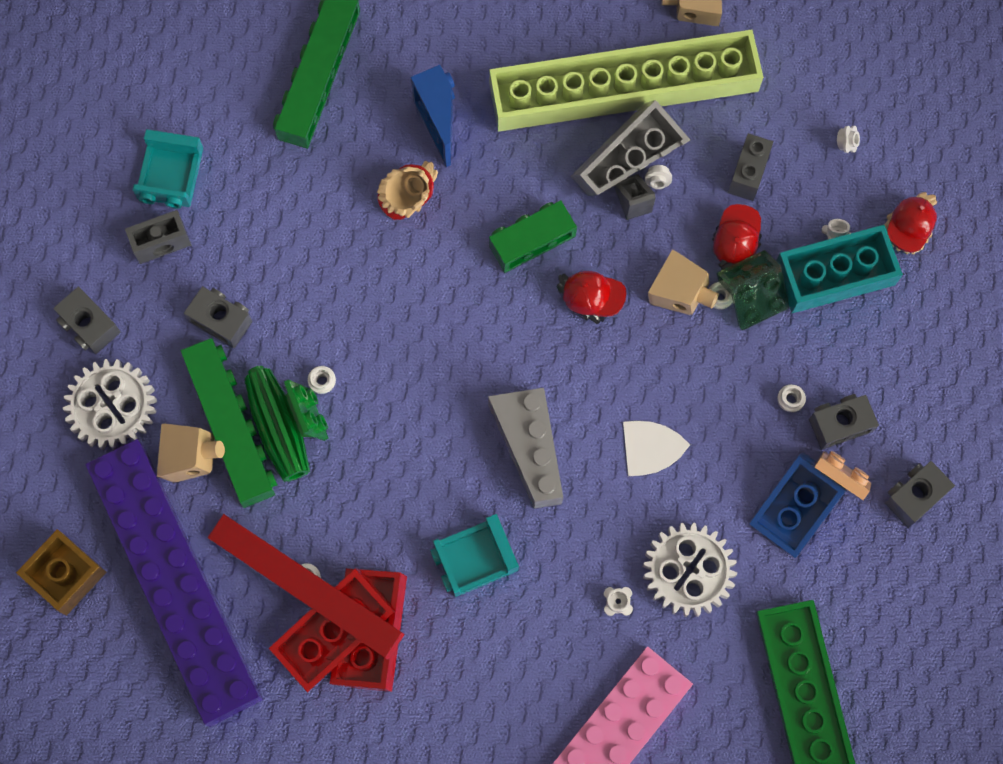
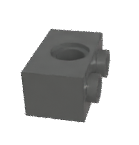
[728,133,774,201]
[125,210,192,264]
[53,286,121,354]
[184,286,252,349]
[809,394,879,450]
[885,461,955,528]

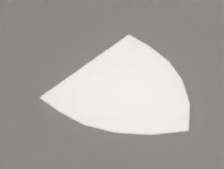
[623,421,690,476]

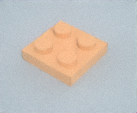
[815,451,871,500]

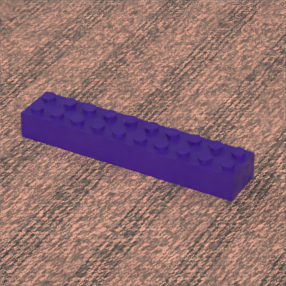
[85,439,263,727]

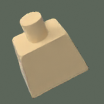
[661,0,722,26]
[648,250,719,315]
[157,424,225,483]

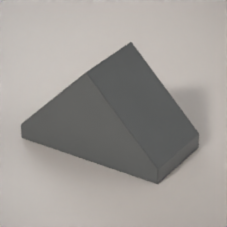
[614,174,656,220]

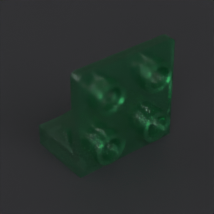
[717,250,789,330]

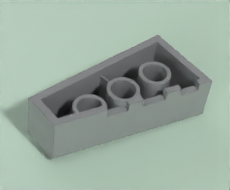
[571,100,691,196]
[488,388,563,509]

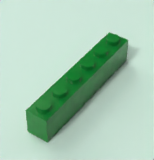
[273,0,360,149]
[180,338,277,508]

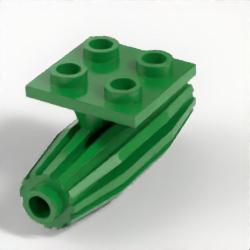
[244,366,329,482]

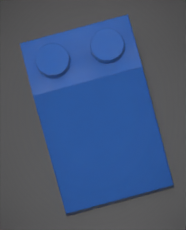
[411,65,455,167]
[749,452,847,558]

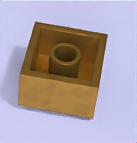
[16,529,107,616]

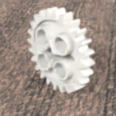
[63,359,157,450]
[643,523,737,617]

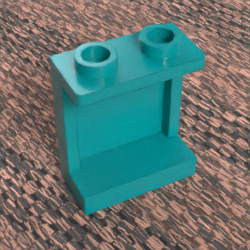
[132,129,204,209]
[430,514,519,597]

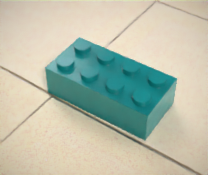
[775,225,903,313]

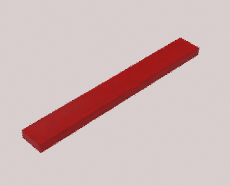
[208,514,405,660]

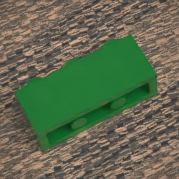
[489,200,577,273]

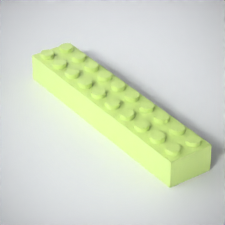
[489,30,764,132]

